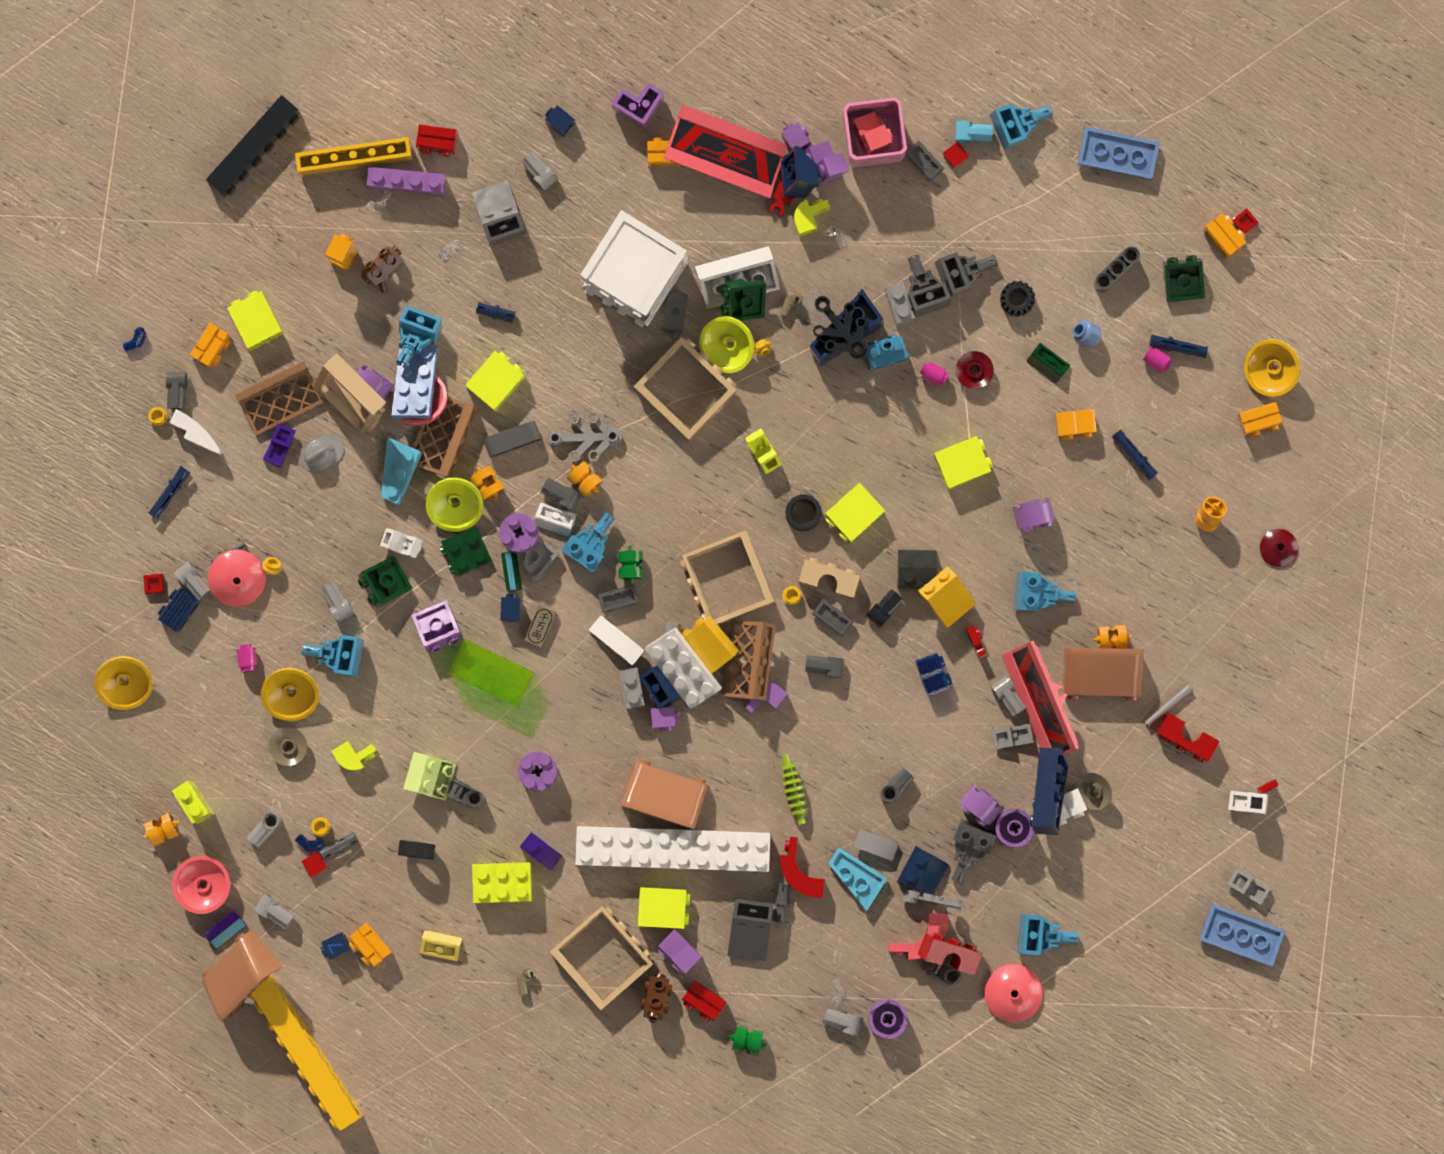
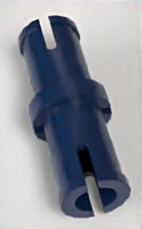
[476,302,516,323]

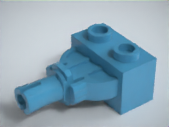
[990,103,1053,150]
[396,306,442,368]
[866,335,908,371]
[561,512,615,574]
[1013,571,1076,613]
[301,635,364,678]
[1017,914,1079,955]

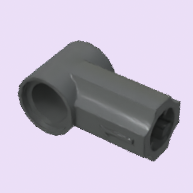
[166,371,187,410]
[541,478,582,511]
[805,655,845,678]
[880,767,914,804]

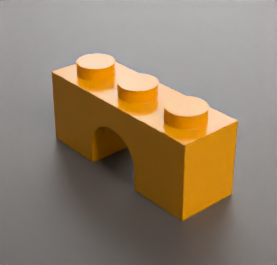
[325,233,358,272]

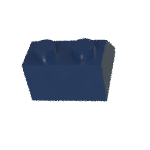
[781,146,821,198]
[897,846,949,895]

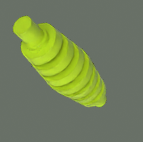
[780,754,807,825]

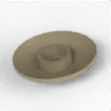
[269,728,308,766]
[1077,773,1112,811]

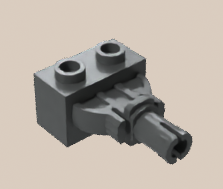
[935,252,998,297]
[907,255,951,317]
[952,819,997,884]

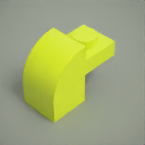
[794,199,830,237]
[745,429,782,474]
[331,741,378,771]

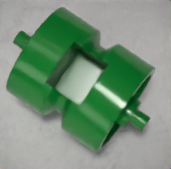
[618,546,644,584]
[728,1025,767,1056]

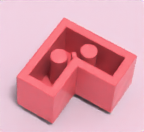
[852,111,893,156]

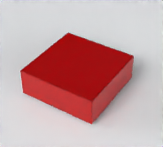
[942,142,969,168]
[1232,208,1259,234]
[143,573,165,595]
[1256,779,1279,794]
[301,851,328,878]

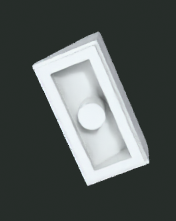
[534,503,577,537]

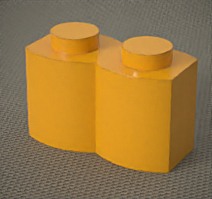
[1055,409,1097,441]

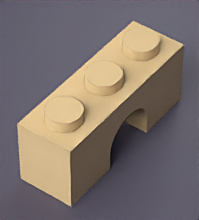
[798,557,860,599]

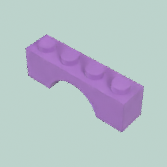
[367,167,446,197]

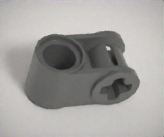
[446,779,485,808]
[924,961,961,986]

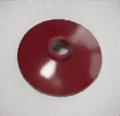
[955,351,994,389]
[1260,529,1298,567]

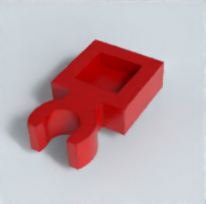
[770,181,794,217]
[965,626,987,659]

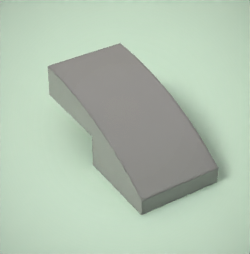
[992,723,1035,750]
[854,829,899,861]
[1227,868,1271,906]

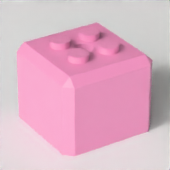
[842,97,907,168]

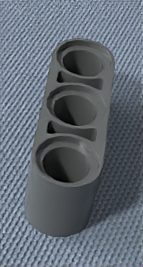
[1094,246,1140,293]
[483,421,541,458]

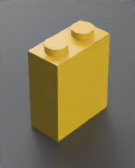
[918,566,977,628]
[681,615,739,674]

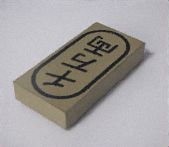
[524,605,557,648]

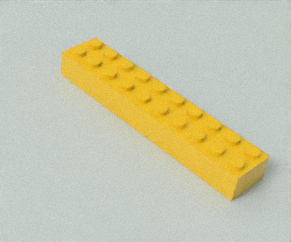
[249,974,363,1131]

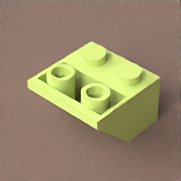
[403,752,456,801]

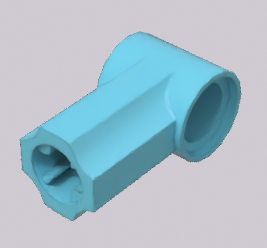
[955,121,993,143]

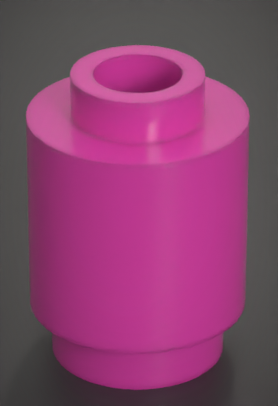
[1143,347,1172,373]
[920,361,949,387]
[236,644,258,673]

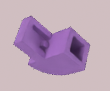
[745,682,788,714]

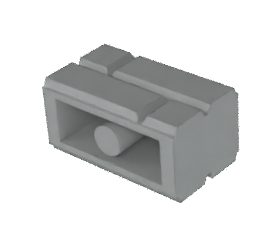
[885,282,915,327]
[618,668,645,710]

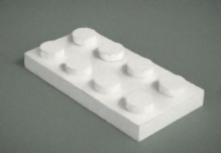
[645,627,722,709]

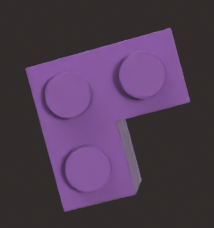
[611,83,664,129]
[804,141,849,188]
[658,929,702,974]

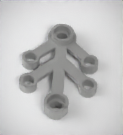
[548,412,622,463]
[901,890,965,913]

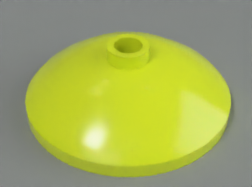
[699,317,754,373]
[426,478,483,532]

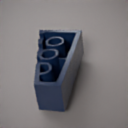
[809,289,884,367]
[1030,747,1069,835]

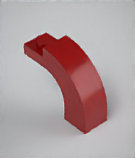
[780,836,825,898]

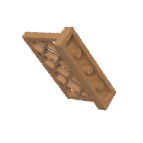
[235,361,324,436]
[413,397,478,478]
[722,620,775,701]

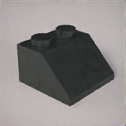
[897,550,937,589]

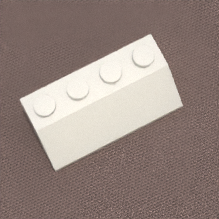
[695,246,780,309]

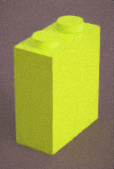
[227,290,284,351]
[465,351,525,412]
[933,436,993,490]
[825,482,885,543]
[172,780,215,824]
[638,887,690,929]

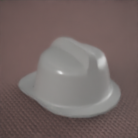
[300,434,344,472]

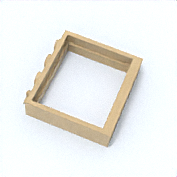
[634,337,737,440]
[314,353,386,435]
[680,530,774,625]
[550,906,654,1010]

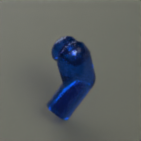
[123,327,146,352]
[295,834,324,852]

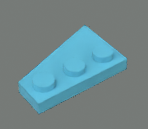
[381,437,422,505]
[828,847,887,911]

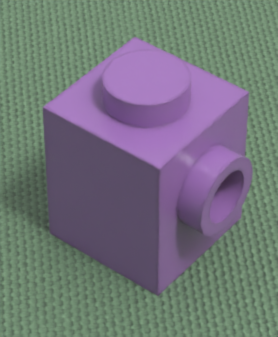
[782,123,810,151]
[651,707,679,731]

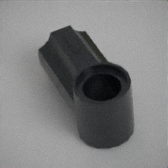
[865,589,904,628]

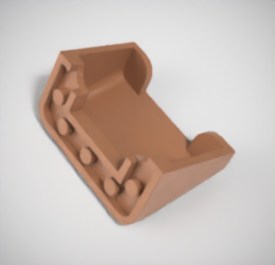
[1063,648,1144,701]
[621,759,709,830]
[202,931,283,1022]

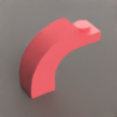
[888,913,948,960]

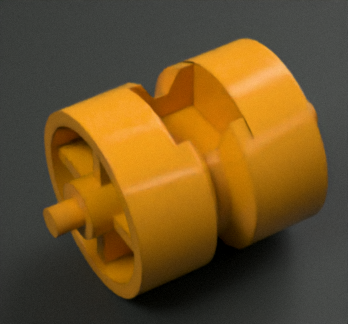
[567,461,603,498]
[470,466,505,501]
[1194,497,1227,532]
[1093,625,1132,649]
[143,813,180,846]

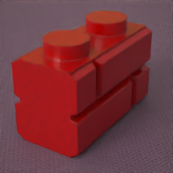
[416,124,458,157]
[682,980,727,1022]

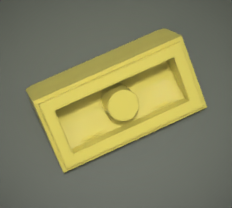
[420,931,462,961]

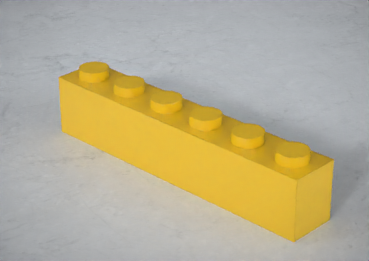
[295,137,413,176]

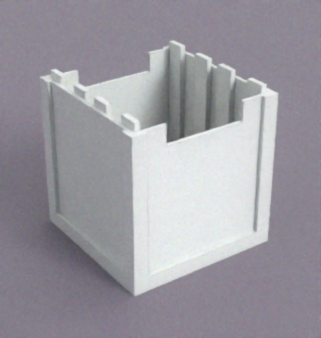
[580,210,688,327]

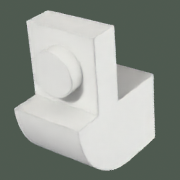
[380,528,422,558]
[1228,791,1269,815]

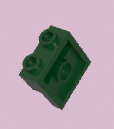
[1162,255,1205,302]
[720,279,766,321]
[440,526,493,577]
[358,556,413,608]

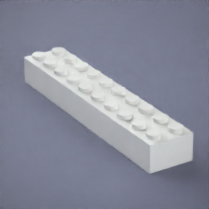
[575,826,770,872]

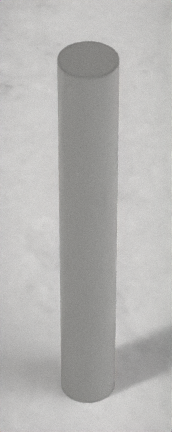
[1145,685,1193,728]

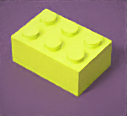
[472,862,533,903]

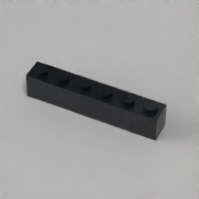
[206,95,301,198]

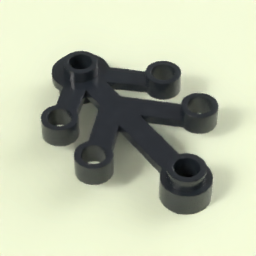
[813,296,867,359]

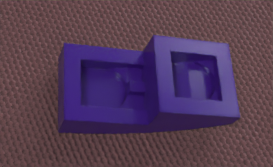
[263,423,296,468]

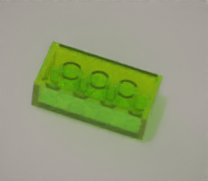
[448,639,535,708]

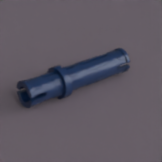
[1149,334,1208,358]
[1112,429,1158,481]
[148,466,191,520]

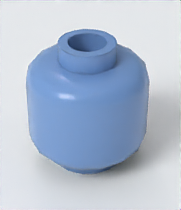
[1073,320,1101,348]

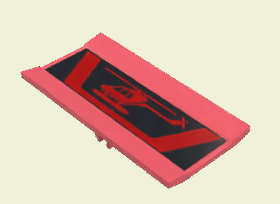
[664,105,788,199]
[1001,641,1079,754]

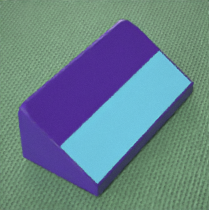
[203,910,247,949]

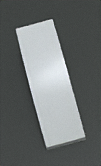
[170,409,222,456]
[589,616,645,666]

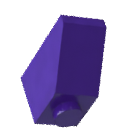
[520,832,563,871]

